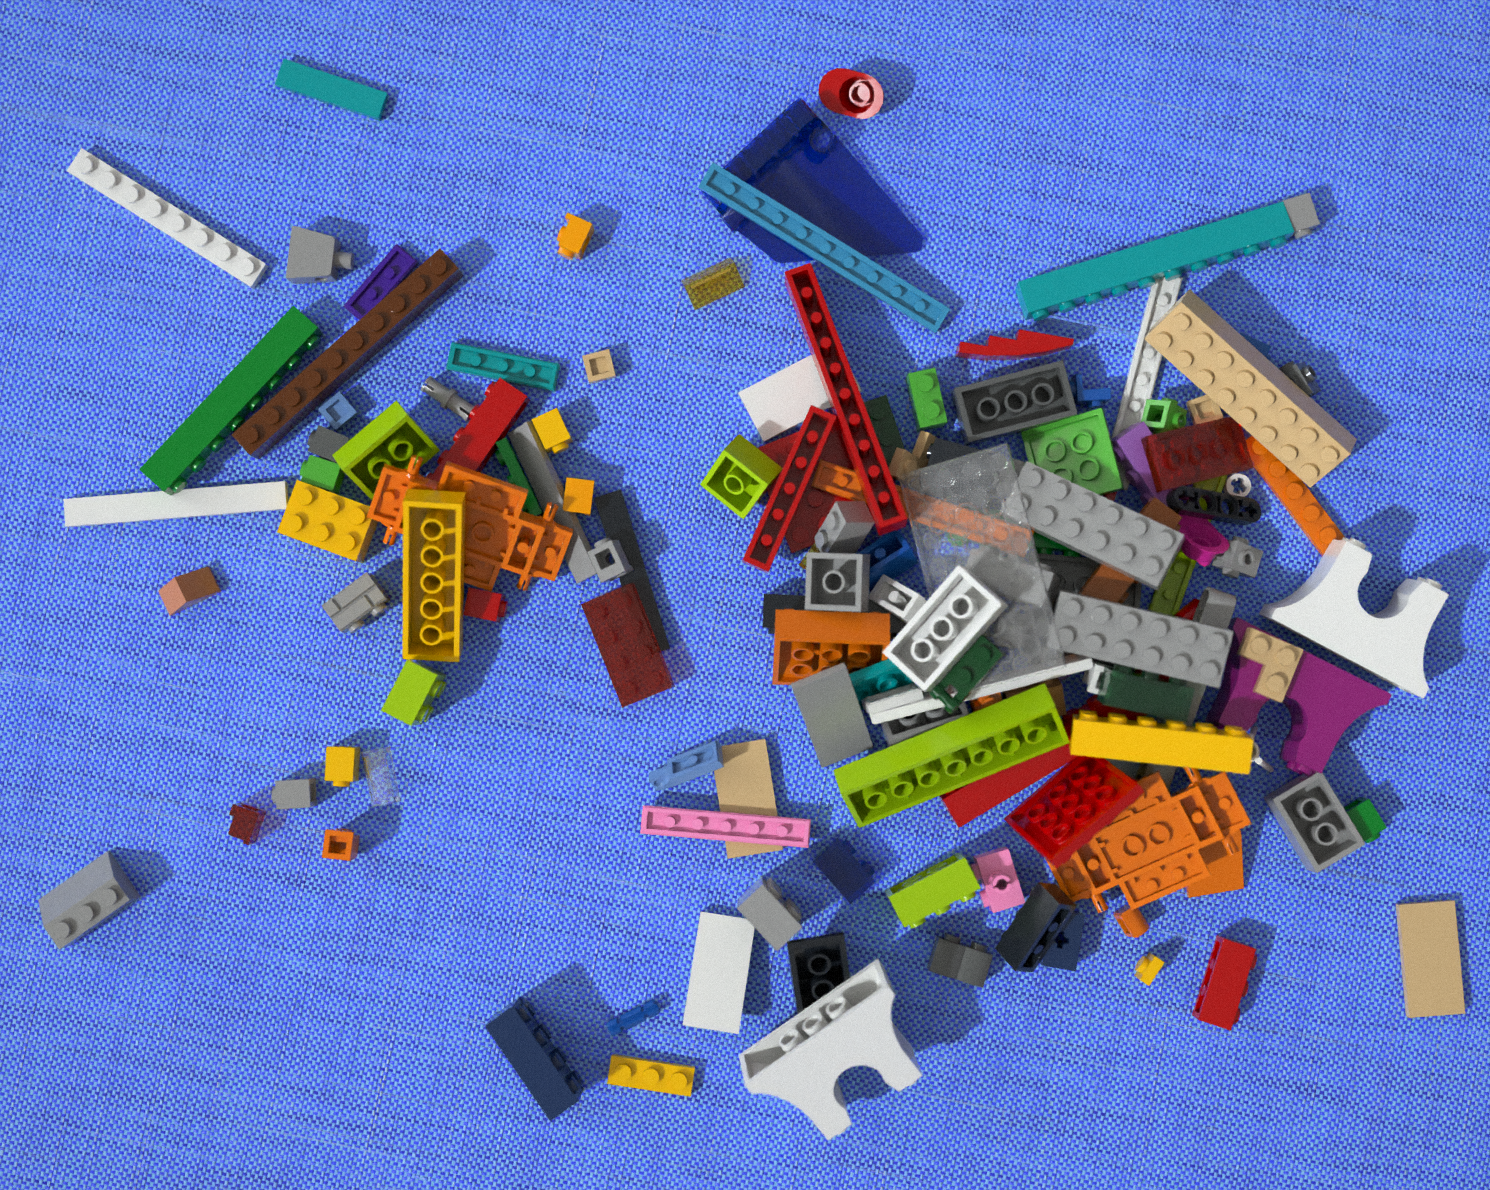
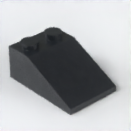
[787,932,850,1014]

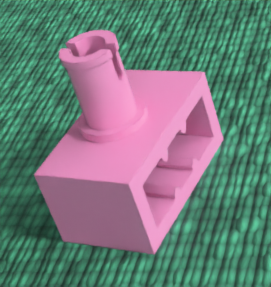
[971,846,1025,913]

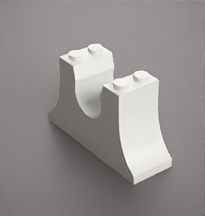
[1259,537,1449,699]
[739,959,923,1140]

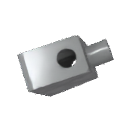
[286,226,354,284]

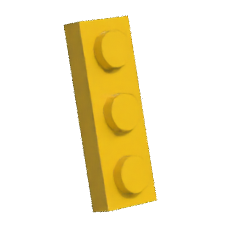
[607,1054,695,1097]

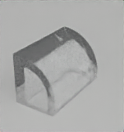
[361,746,400,807]

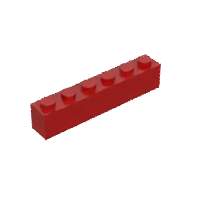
[426,378,531,482]
[742,405,837,574]

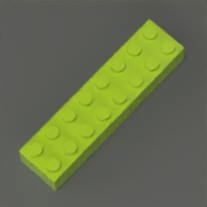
[833,683,1070,828]

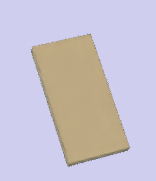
[714,739,783,859]
[1396,899,1465,1018]

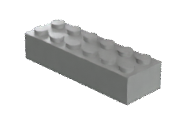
[1001,461,1185,591]
[1046,589,1233,688]

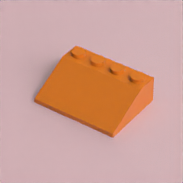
[772,609,890,685]

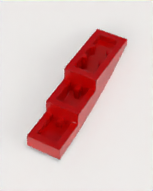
[956,329,1074,360]

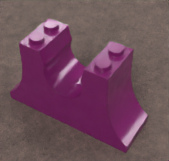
[1205,617,1392,776]

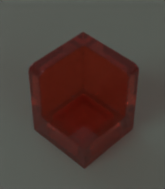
[228,802,266,845]

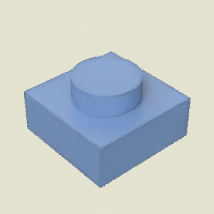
[318,391,359,431]

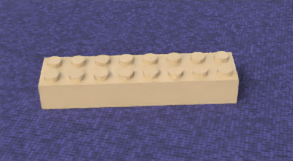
[1144,289,1357,488]

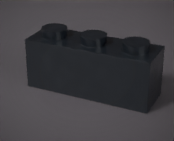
[995,882,1077,972]

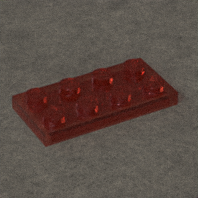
[1141,416,1254,493]
[581,583,675,708]

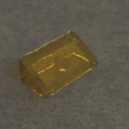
[681,258,745,310]

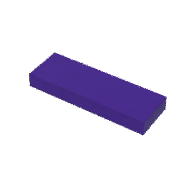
[343,244,419,320]

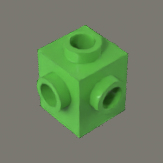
[1141,398,1187,440]

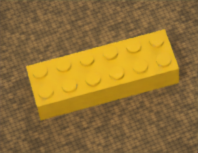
[402,489,466,662]
[1069,710,1253,774]

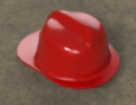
[819,68,884,119]

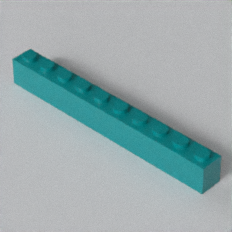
[1015,201,1294,321]

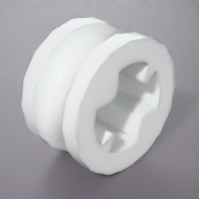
[1223,473,1251,497]

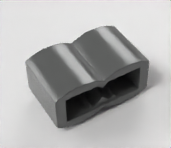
[927,933,993,988]

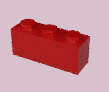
[1192,935,1257,1031]

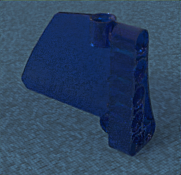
[701,98,923,263]

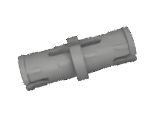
[421,376,475,422]

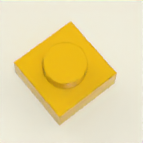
[1134,952,1165,986]

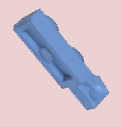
[649,740,724,791]

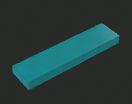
[275,59,389,121]
[446,342,561,392]

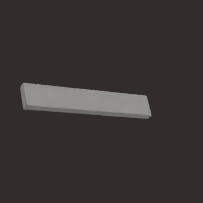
[508,421,597,584]

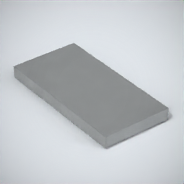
[791,663,874,768]

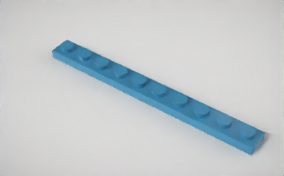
[698,162,950,333]

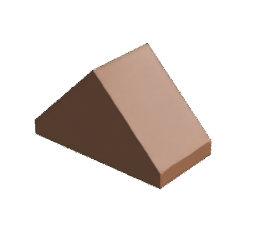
[158,567,221,616]

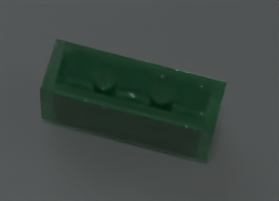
[1096,664,1195,722]

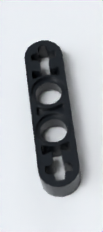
[1166,486,1261,525]

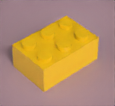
[277,480,379,563]

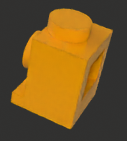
[557,212,595,260]

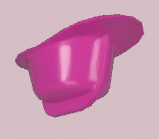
[1178,514,1229,567]

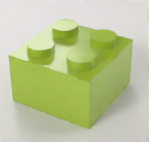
[700,434,783,519]
[381,659,447,726]

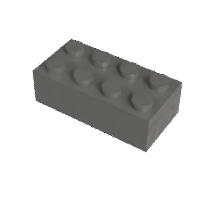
[951,360,1077,446]

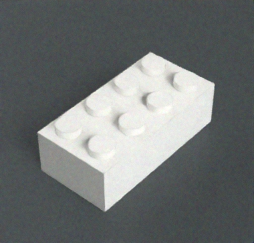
[882,565,1008,691]

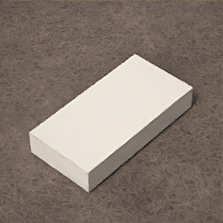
[861,683,924,715]

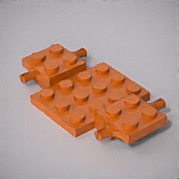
[367,455,573,592]
[1046,767,1251,913]

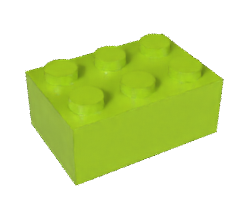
[332,400,440,500]
[885,852,981,929]

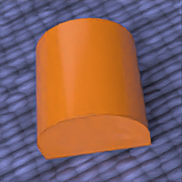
[1113,903,1150,938]

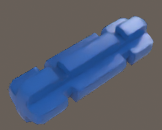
[606,999,660,1036]

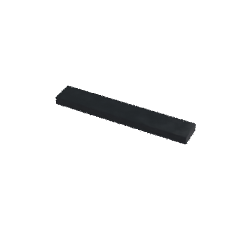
[595,490,670,657]

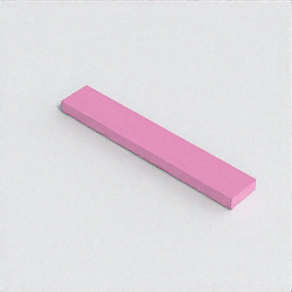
[640,805,811,848]

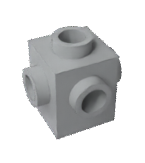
[1212,536,1263,579]

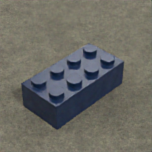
[485,997,584,1121]

